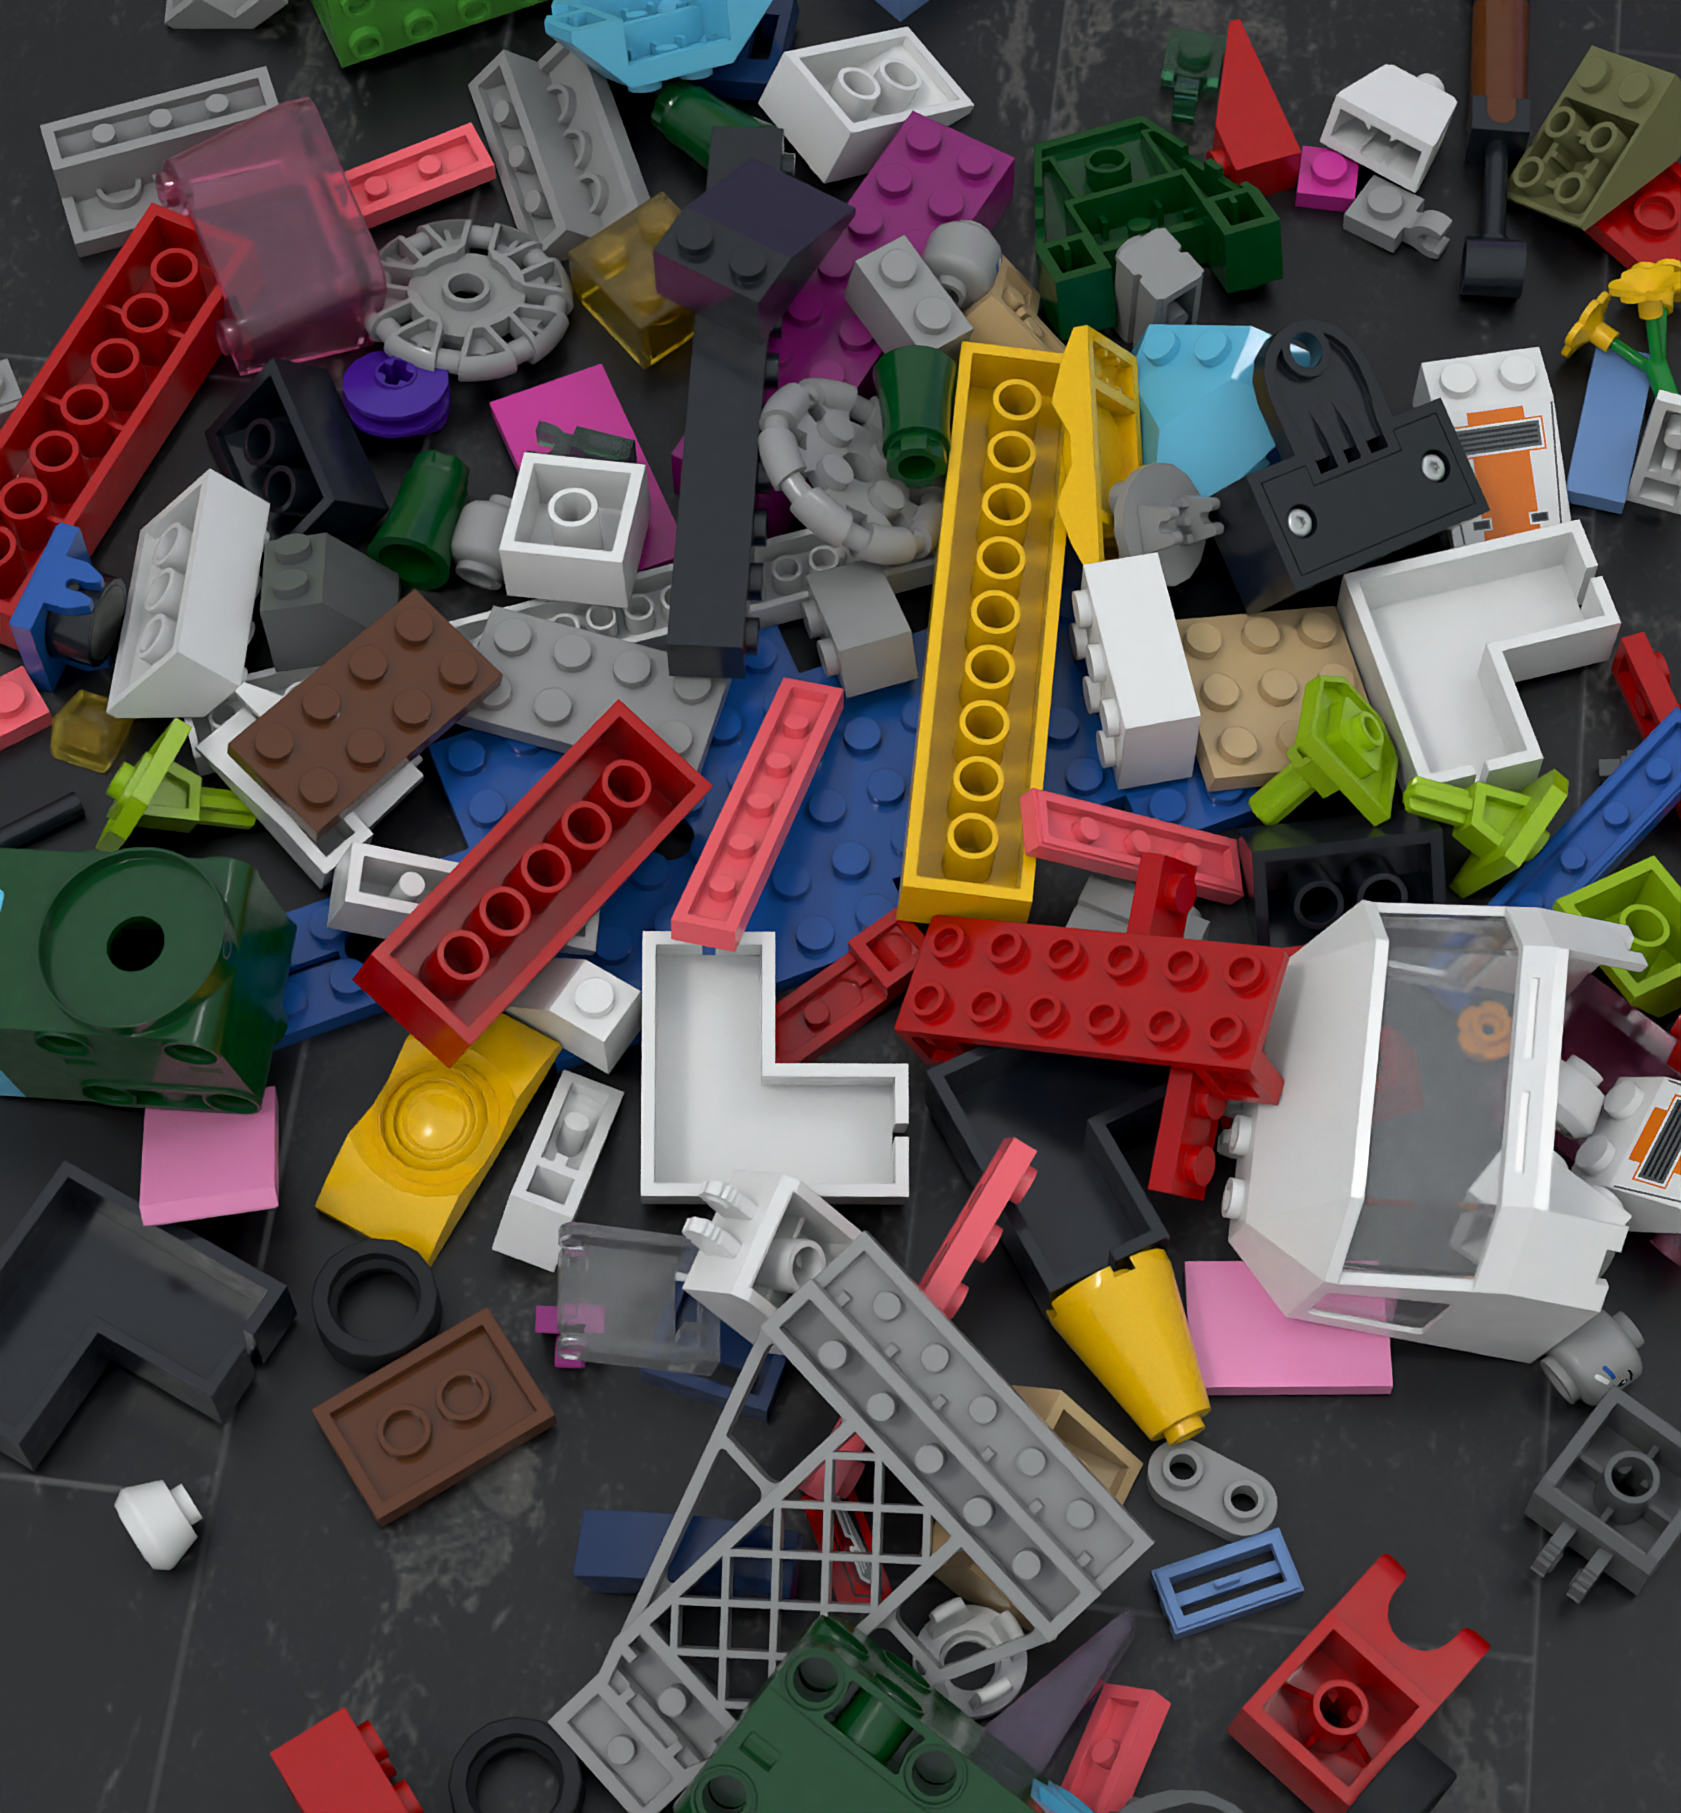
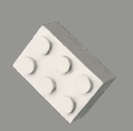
[1069,552,1201,790]

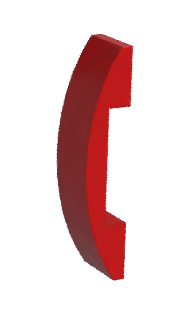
[775,907,925,1063]

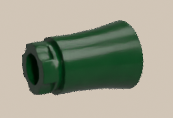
[650,79,777,171]
[872,345,958,488]
[367,450,470,590]

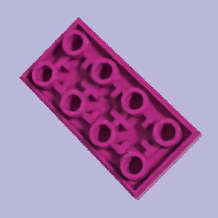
[490,363,677,573]

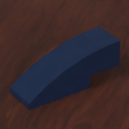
[573,1510,804,1600]

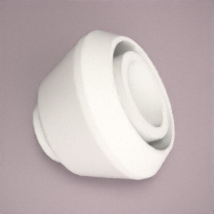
[1555,1055,1605,1140]
[114,1480,203,1570]

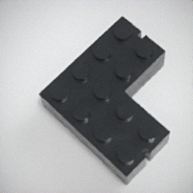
[925,1045,1171,1321]
[0,1160,297,1471]

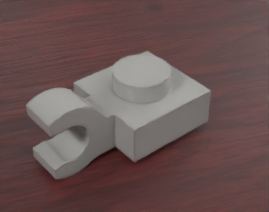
[1343,175,1453,259]

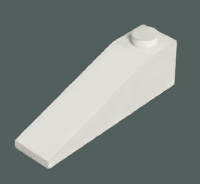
[327,841,600,956]

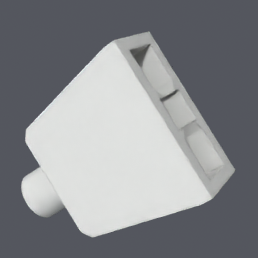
[1319,64,1457,193]

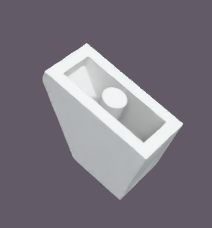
[503,958,642,1074]

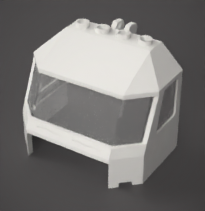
[1217,900,1648,1364]

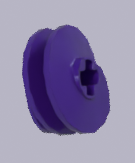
[342,350,451,439]

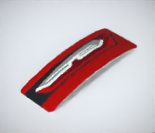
[801,1489,892,1614]

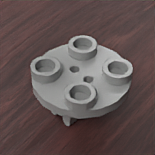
[1109,463,1224,587]

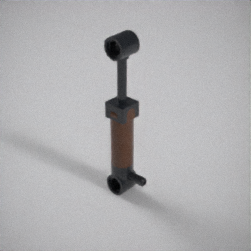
[1459,0,1531,299]

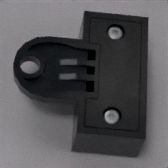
[1208,318,1490,616]

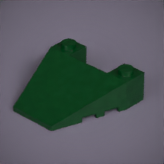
[1033,115,1283,341]

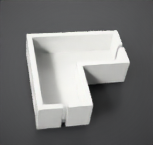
[1336,519,1621,794]
[641,931,909,1205]

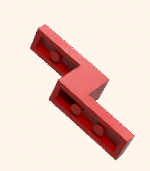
[1126,852,1228,1201]

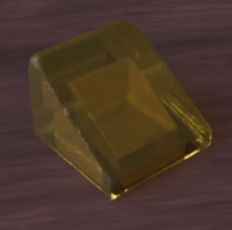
[50,690,135,773]

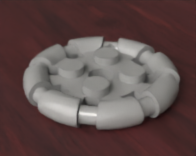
[358,219,573,382]
[758,378,945,565]

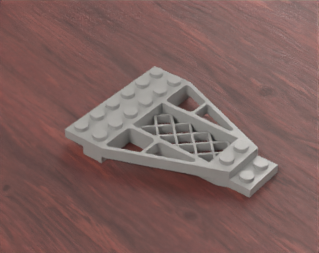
[548,1230,1156,1813]

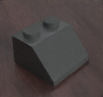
[260,533,401,672]

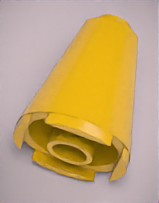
[1046,1248,1211,1447]

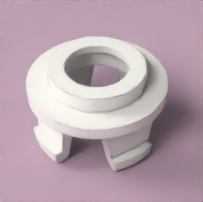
[912,1597,1027,1720]

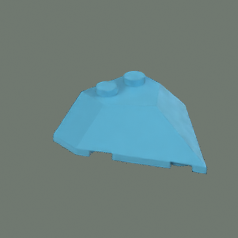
[544,0,773,93]
[1130,324,1311,497]

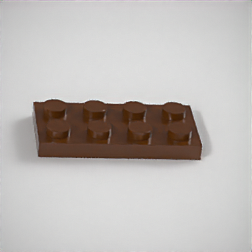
[227,589,503,842]

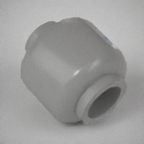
[921,220,1003,310]
[451,494,512,590]
[1540,1309,1645,1406]

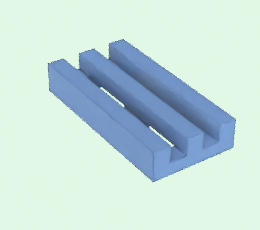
[1149,1527,1304,1641]

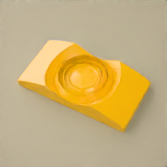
[1051,325,1143,565]
[314,1013,562,1268]

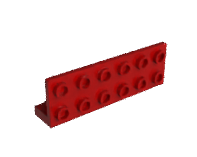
[894,915,1289,1106]

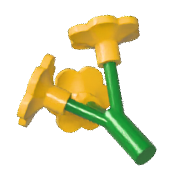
[1561,258,1681,399]

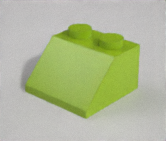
[1552,855,1681,1018]

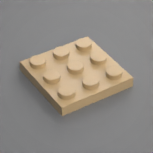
[1176,606,1369,792]

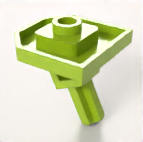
[1248,675,1399,827]
[95,717,257,853]
[1402,769,1569,898]

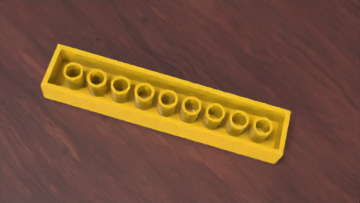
[896,341,1067,924]

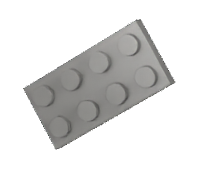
[456,606,732,774]

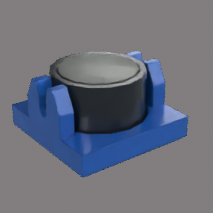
[9,522,127,693]

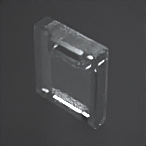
[556,1222,720,1376]

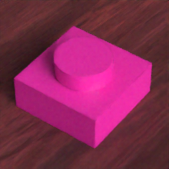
[1295,146,1359,212]

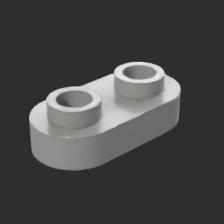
[1146,1440,1278,1543]

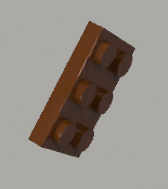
[311,1307,557,1528]

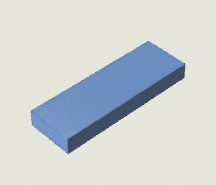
[1566,347,1650,514]

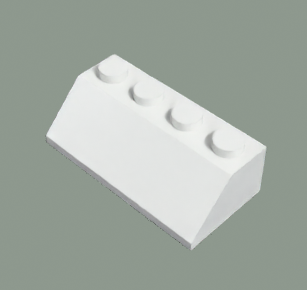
[106,469,270,718]

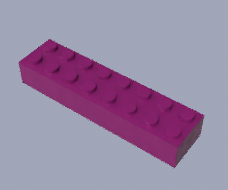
[671,111,1015,539]

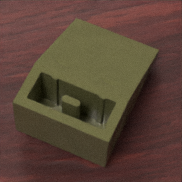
[1507,45,1681,231]

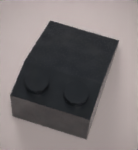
[653,158,856,346]

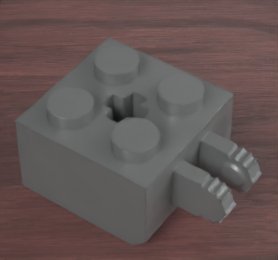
[1524,1384,1681,1604]

